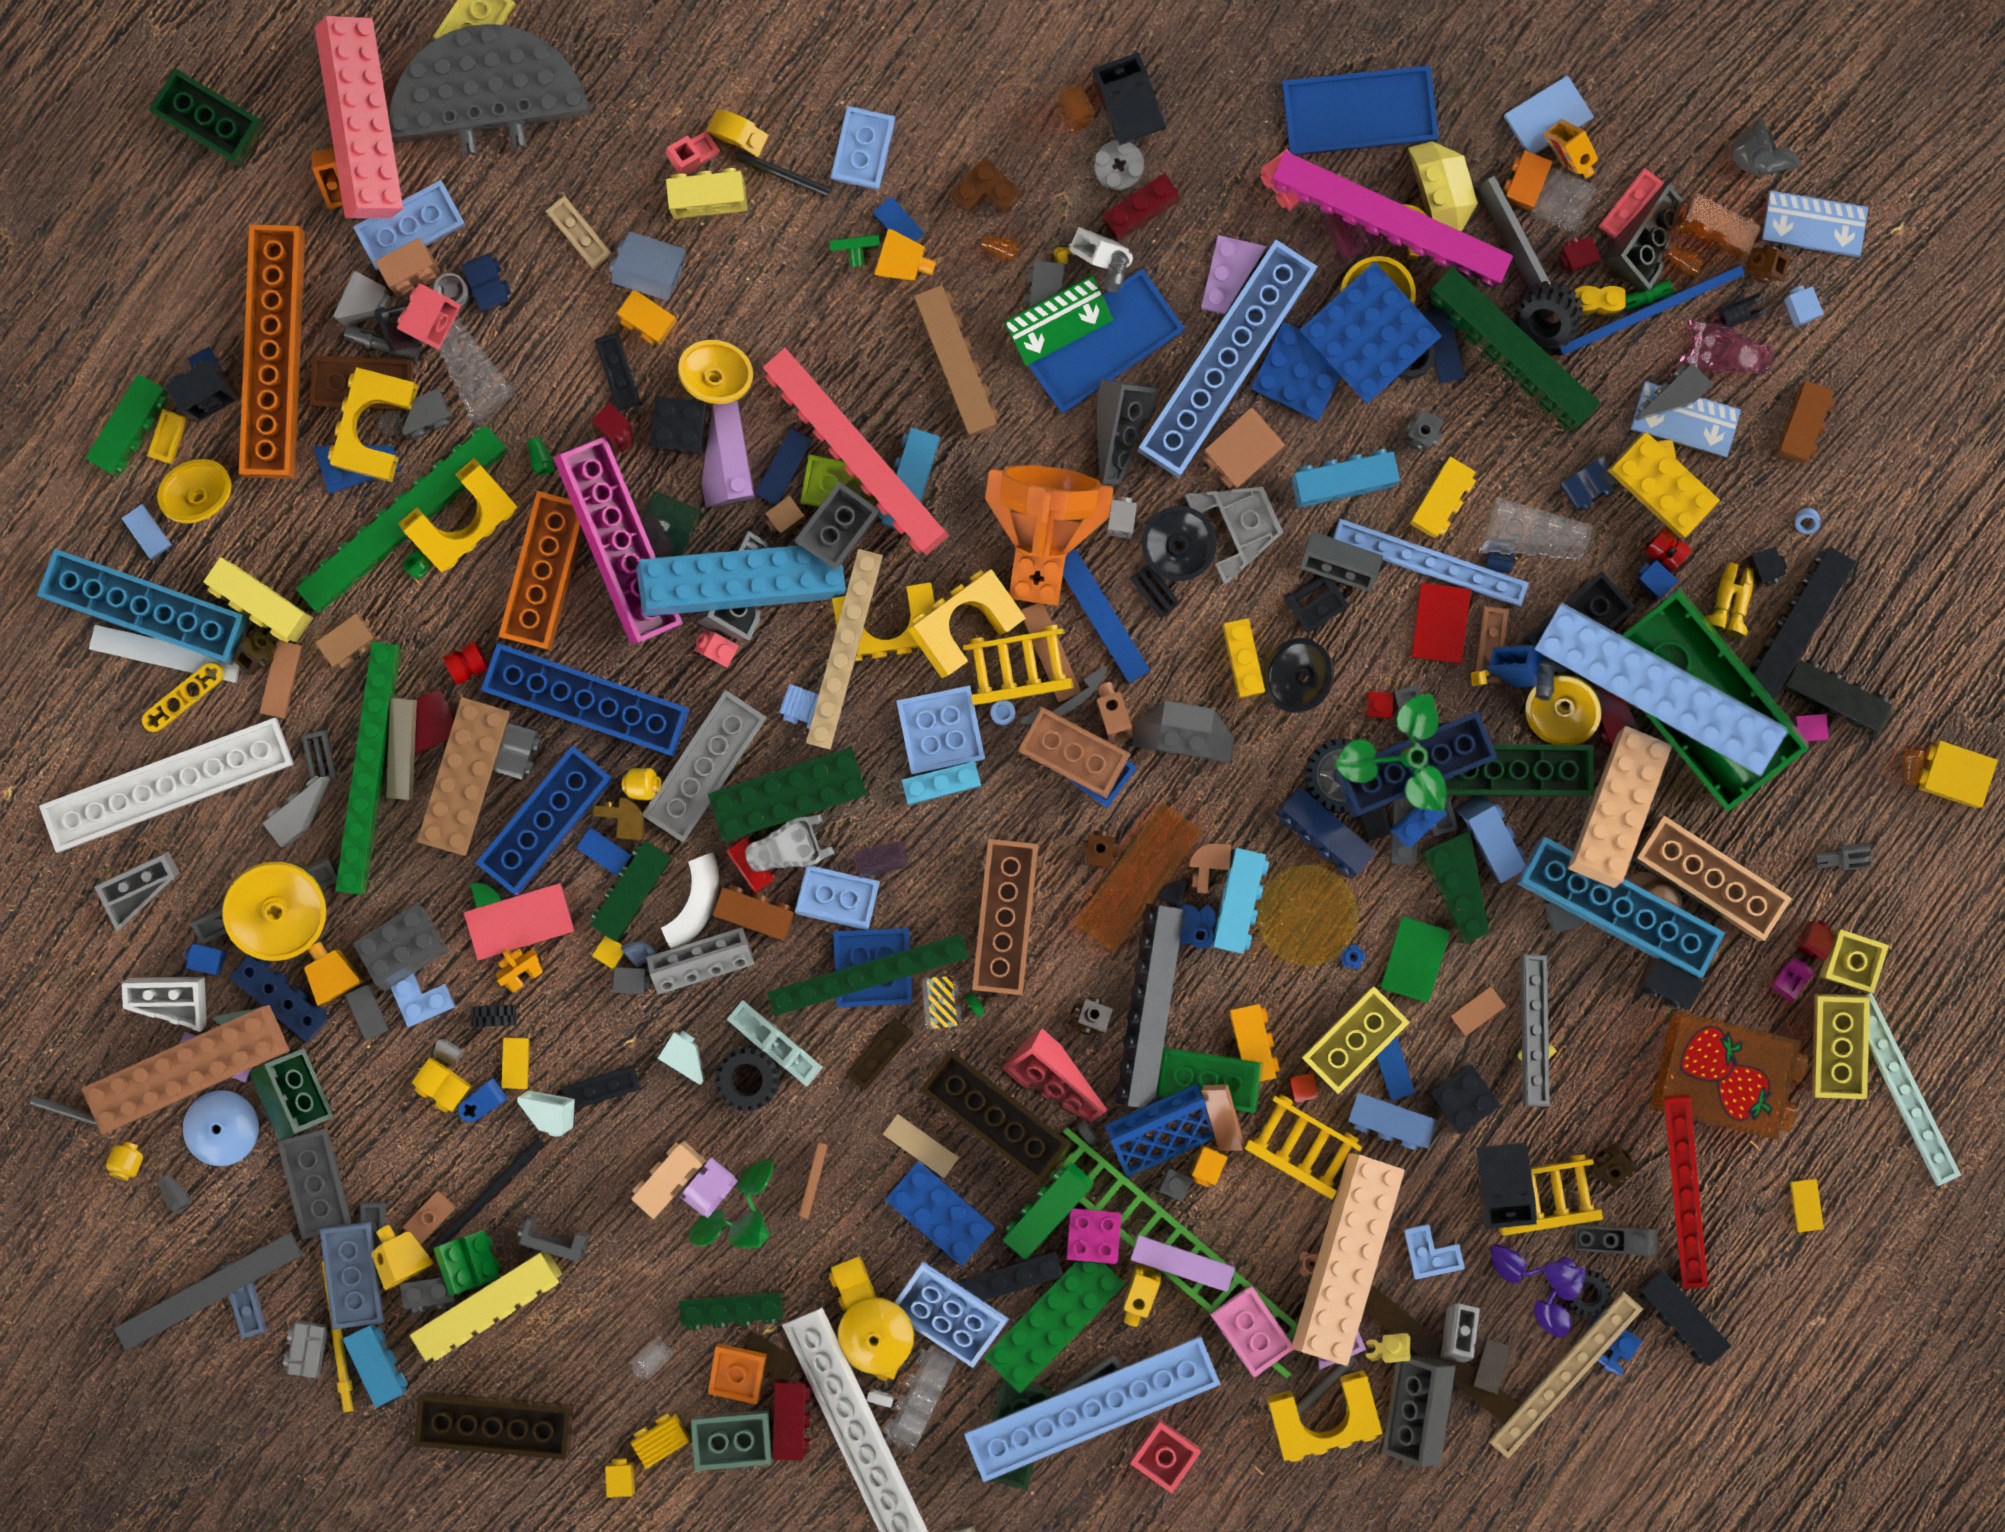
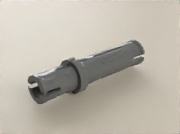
[344,324,421,362]

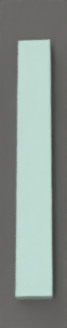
[1867,993,1961,1186]

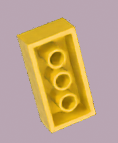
[1607,432,1720,538]

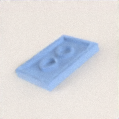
[1504,75,1594,154]
[830,106,896,190]
[795,866,880,930]

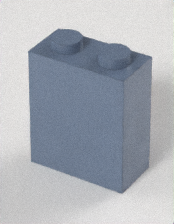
[609,231,686,301]

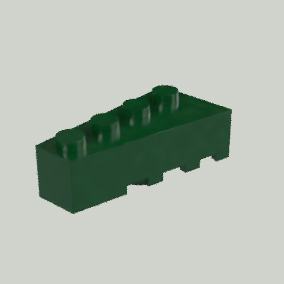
[1420,831,1489,944]

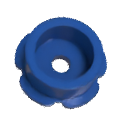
[1340,944,1365,969]

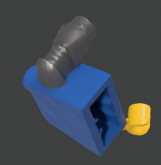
[1471,645,1557,701]

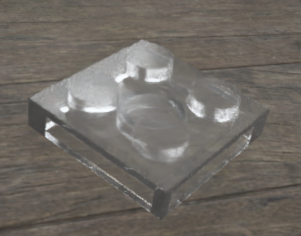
[1530,167,1597,233]

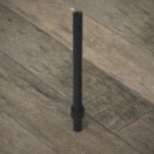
[431,1137,545,1248]

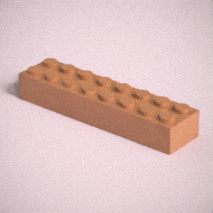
[81,1005,290,1135]

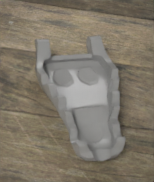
[745,814,835,871]

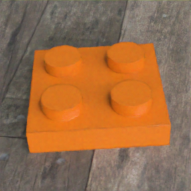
[708,1343,767,1405]

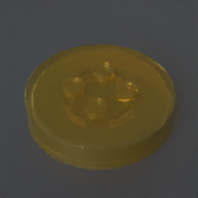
[1256,865,1358,966]

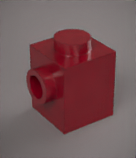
[1559,236,1601,275]

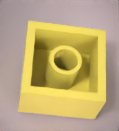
[1819,929,1889,993]

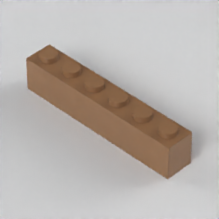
[914,285,1000,438]

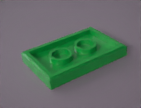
[1380,916,1450,1003]

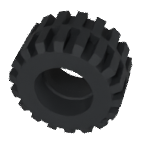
[1515,281,1583,351]
[715,1047,780,1112]

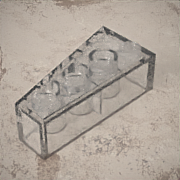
[439,316,516,424]
[1479,497,1593,559]

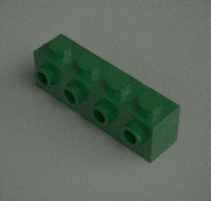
[679,1290,784,1330]

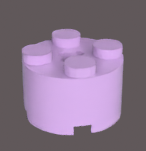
[680,1157,738,1218]

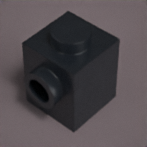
[1747,546,1787,587]

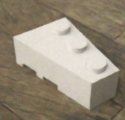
[122,977,207,1032]

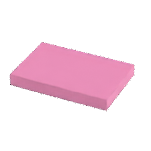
[1210,1285,1293,1377]

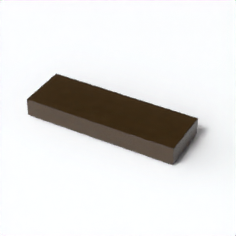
[846,1017,914,1091]

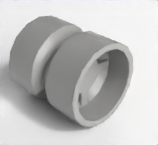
[434,273,471,311]

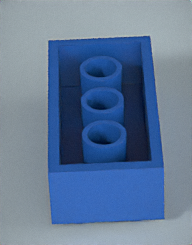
[885,1160,995,1266]

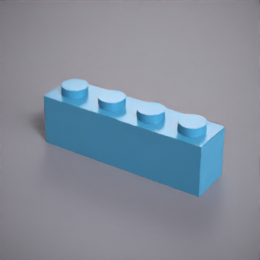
[879,428,940,533]

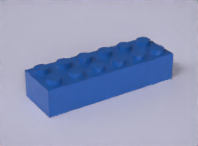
[476,746,614,895]

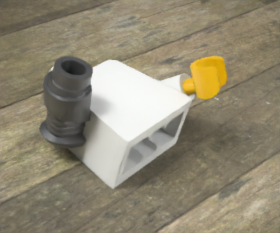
[1054,227,1133,293]

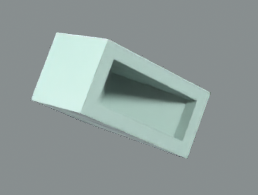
[658,1031,705,1085]
[517,1090,575,1137]

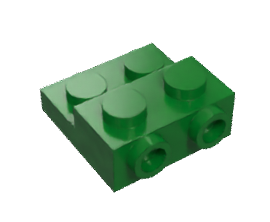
[433,1230,500,1296]

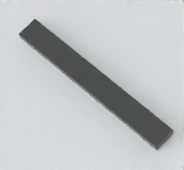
[114,1233,303,1351]

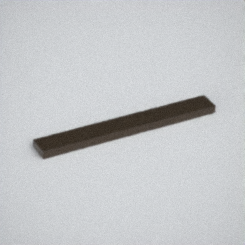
[1364,1284,1519,1424]

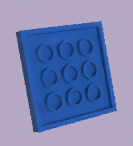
[1300,262,1442,404]

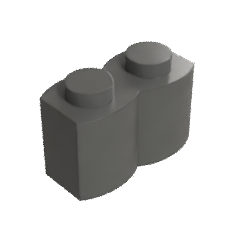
[493,723,541,780]

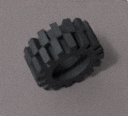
[471,1005,517,1027]
[1565,1269,1612,1316]

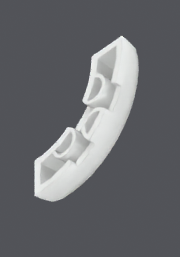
[661,853,719,949]

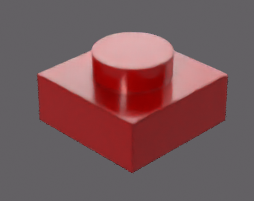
[1366,691,1394,719]

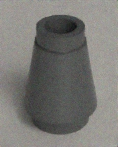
[157,1175,191,1214]

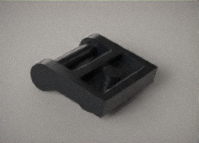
[374,302,424,352]
[1283,575,1350,634]

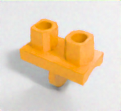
[496,948,543,993]

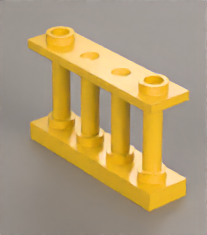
[963,625,1074,705]
[1244,1094,1362,1199]
[1499,1154,1603,1236]

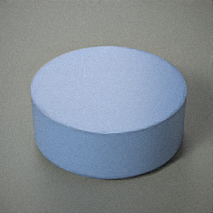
[991,700,1016,725]

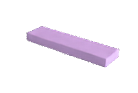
[1131,1235,1235,1292]

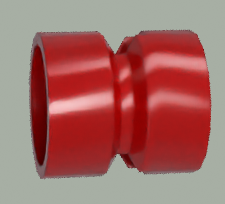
[1644,526,1692,573]
[443,641,489,685]

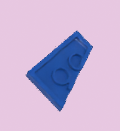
[313,445,401,494]

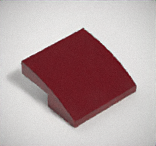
[415,689,454,755]

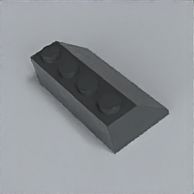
[1382,1355,1456,1467]

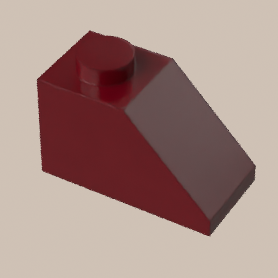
[1793,920,1836,960]

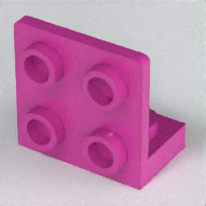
[1066,1207,1121,1264]

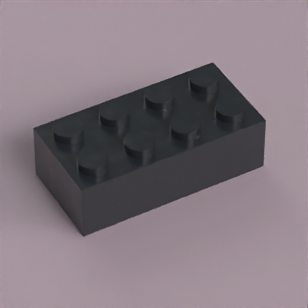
[1522,571,1636,675]

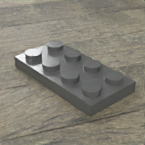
[277,1128,352,1240]

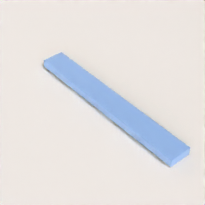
[1333,519,1529,607]

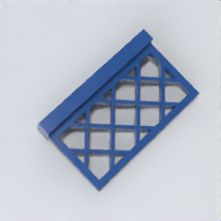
[1104,1084,1215,1178]

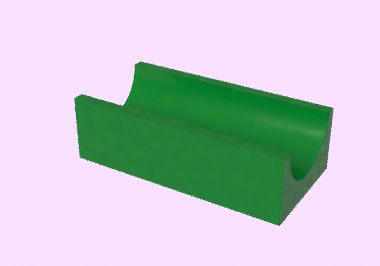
[1621,587,1809,812]

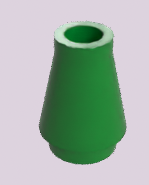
[527,437,555,476]

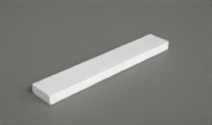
[89,625,240,683]

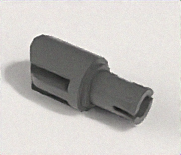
[1814,843,1871,871]

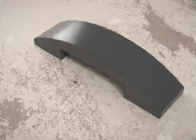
[1020,665,1107,726]

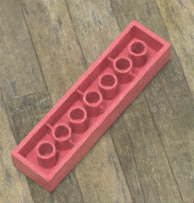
[315,16,403,219]

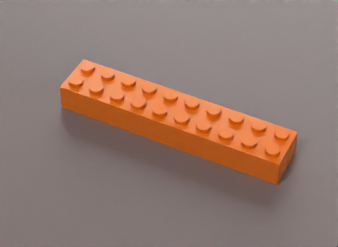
[239,224,305,479]

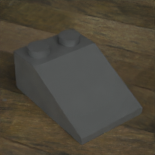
[795,482,880,571]

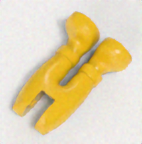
[1705,562,1754,639]

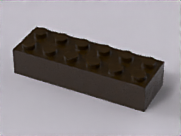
[920,1050,1073,1185]
[414,1391,574,1460]

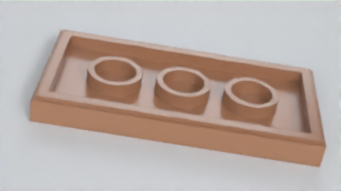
[1018,707,1131,799]

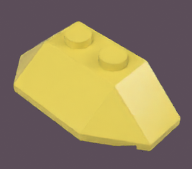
[1408,141,1478,232]

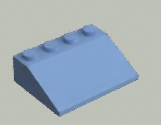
[894,1262,1008,1368]

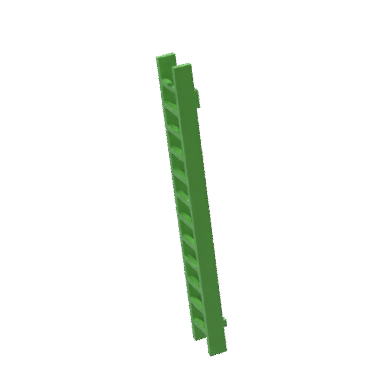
[1050,1126,1298,1378]

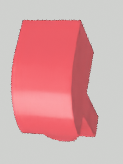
[665,131,720,175]

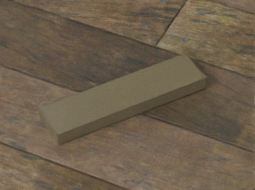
[386,697,417,800]

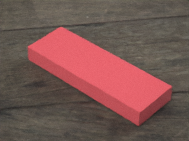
[1598,168,1664,240]

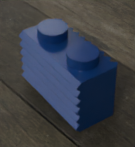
[1390,807,1447,847]

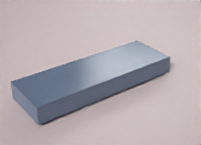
[221,1261,268,1339]

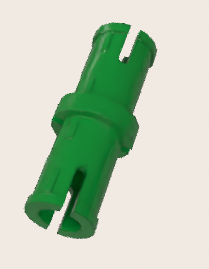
[1625,279,1674,311]

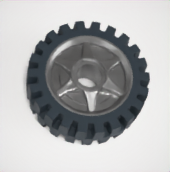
[1305,739,1353,813]

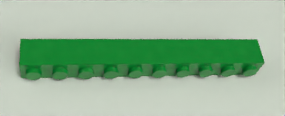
[296,425,509,614]
[335,642,402,895]

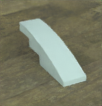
[727,1000,823,1086]

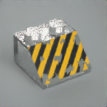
[922,975,962,1030]

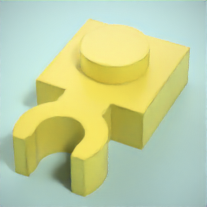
[1366,1333,1410,1363]

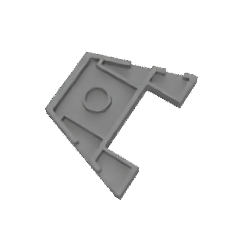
[1184,487,1283,585]

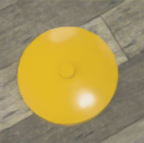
[223,862,326,961]

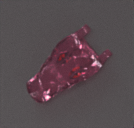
[1679,321,1774,374]

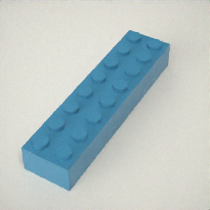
[636,545,846,617]
[37,549,249,665]
[1516,837,1725,979]

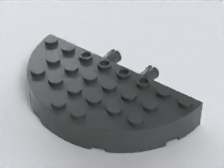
[389,24,591,156]

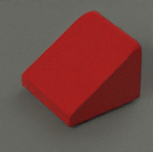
[1288,1073,1318,1103]

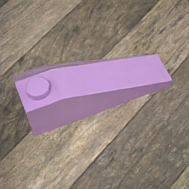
[701,401,755,508]

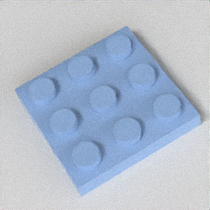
[897,686,985,775]

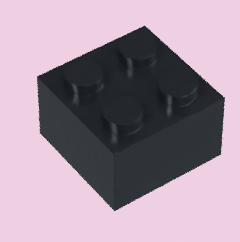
[650,397,708,455]
[1636,958,1704,1011]
[1427,1063,1501,1135]

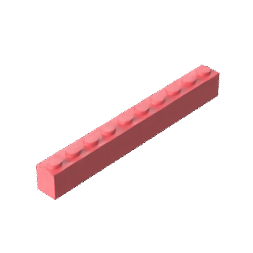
[763,348,949,555]

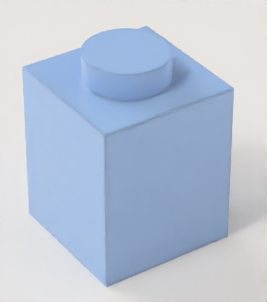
[1784,285,1824,327]

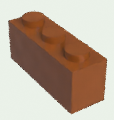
[1775,380,1835,464]
[713,884,795,941]

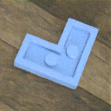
[391,973,455,1027]
[1403,1224,1465,1280]

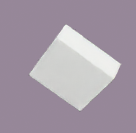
[867,1389,894,1408]

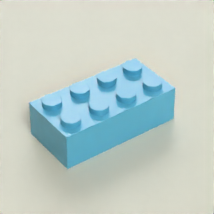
[1211,848,1269,954]

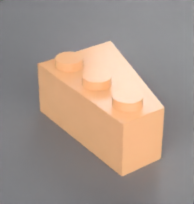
[631,1141,706,1219]

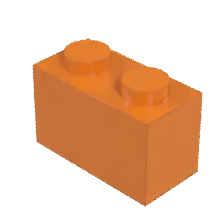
[1502,150,1553,212]

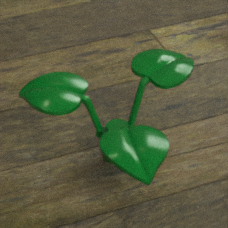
[1335,694,1446,812]
[689,1159,773,1248]

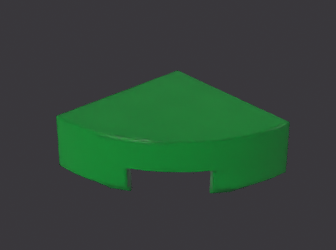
[470,883,502,908]
[964,991,985,1017]

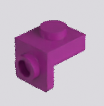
[1770,957,1815,1002]

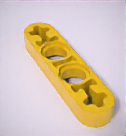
[142,662,225,732]

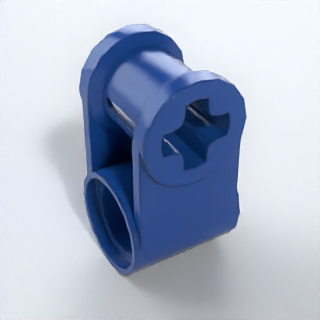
[458,1079,508,1122]

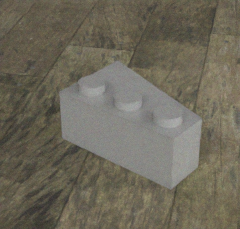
[95,851,179,932]

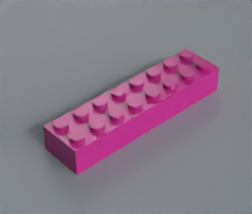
[553,436,683,644]

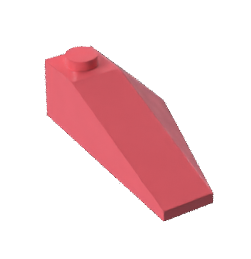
[1002,1028,1107,1122]

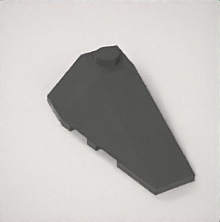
[1097,379,1157,485]

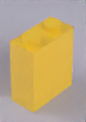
[1918,741,1998,808]

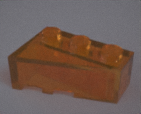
[1675,192,1761,259]

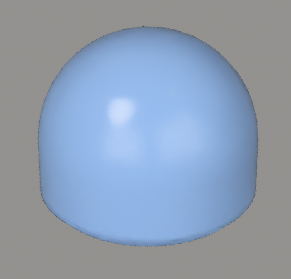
[1795,508,1820,534]

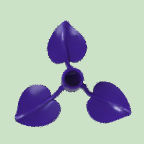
[1490,1244,1585,1338]

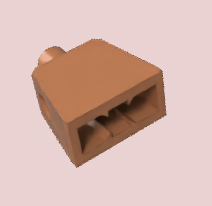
[1097,682,1133,744]

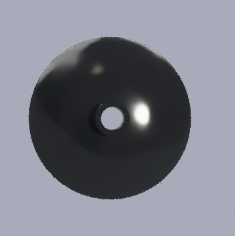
[1142,506,1217,581]
[1263,638,1334,713]

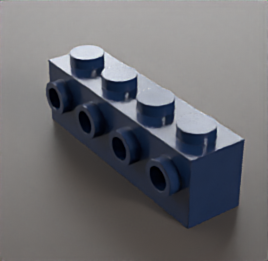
[1276,787,1376,879]
[229,955,331,1042]

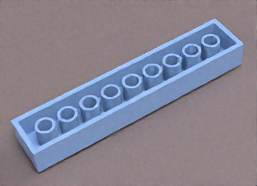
[1137,240,1318,479]
[1535,603,1787,776]

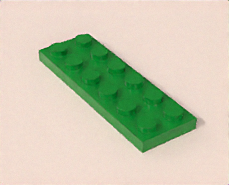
[983,1260,1125,1394]

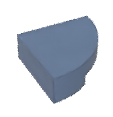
[621,942,657,968]

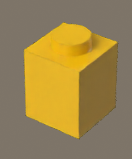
[605,1458,635,1497]

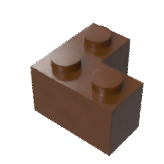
[950,157,1021,215]

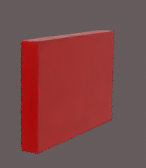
[1411,583,1471,664]

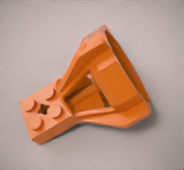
[985,464,1113,606]

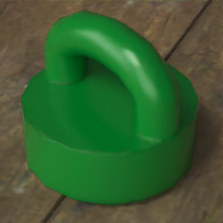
[403,551,431,579]

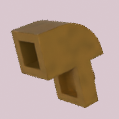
[593,798,645,840]

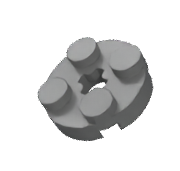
[1094,140,1144,191]

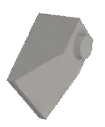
[333,271,391,327]

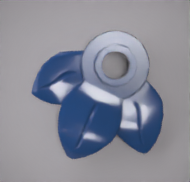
[1179,904,1216,949]

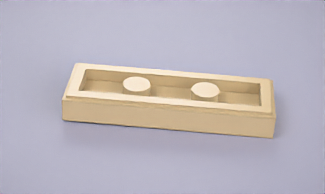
[546,195,612,270]
[883,1114,959,1178]

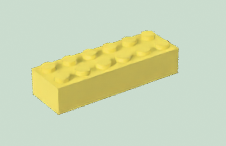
[410,1251,562,1361]

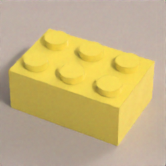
[666,168,748,219]

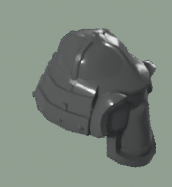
[1731,118,1802,180]

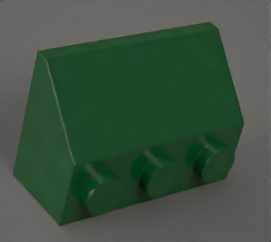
[249,1048,334,1141]

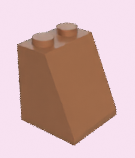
[1203,407,1285,489]

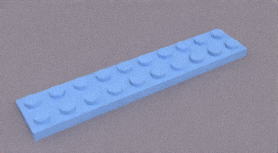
[964,1336,1220,1482]

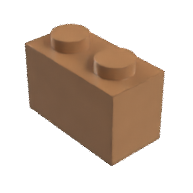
[315,614,378,669]

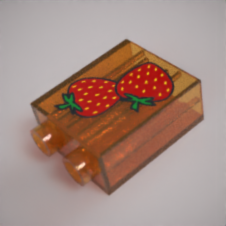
[1650,1011,1808,1140]

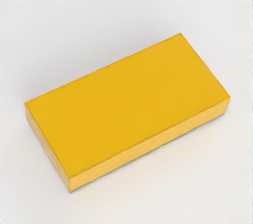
[147,409,188,464]
[501,1038,530,1089]
[1790,1178,1824,1232]

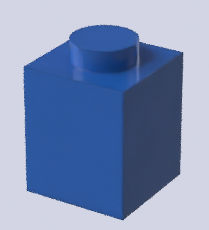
[1635,560,1678,601]
[184,943,227,975]

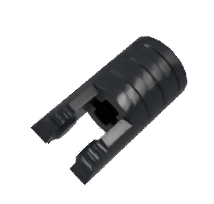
[1718,292,1767,330]

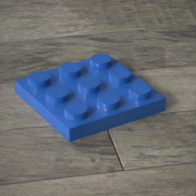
[1251,322,1340,422]
[833,928,912,1007]

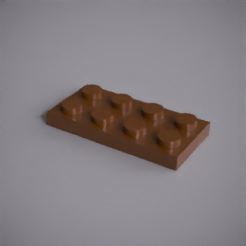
[310,355,414,411]

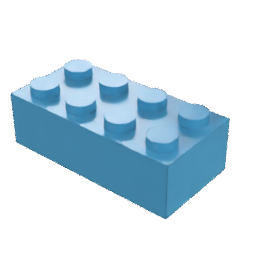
[1291,449,1400,508]

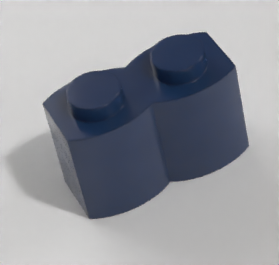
[461,253,512,313]
[1559,456,1619,511]

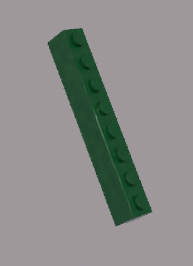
[767,934,969,1016]

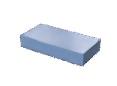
[122,504,173,560]

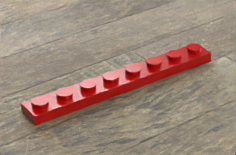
[1663,1094,1708,1289]

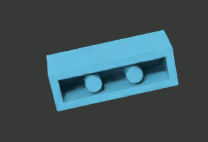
[902,761,981,805]

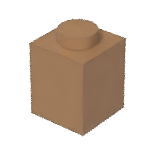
[765,496,806,536]

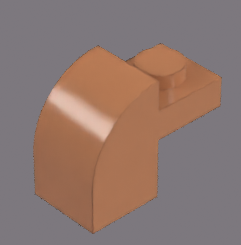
[1188,844,1231,894]

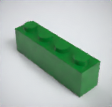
[85,373,169,477]
[1003,1162,1094,1260]

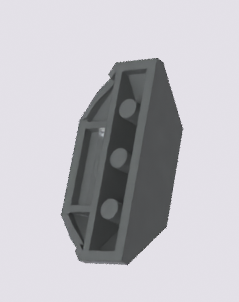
[1131,701,1234,763]

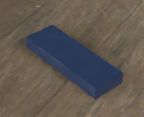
[1423,309,1465,384]
[755,428,813,506]

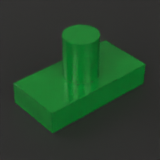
[829,234,880,267]

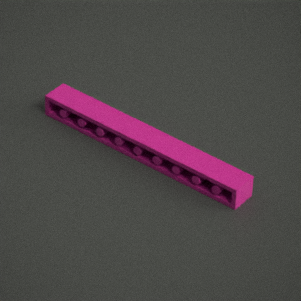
[1270,151,1513,287]

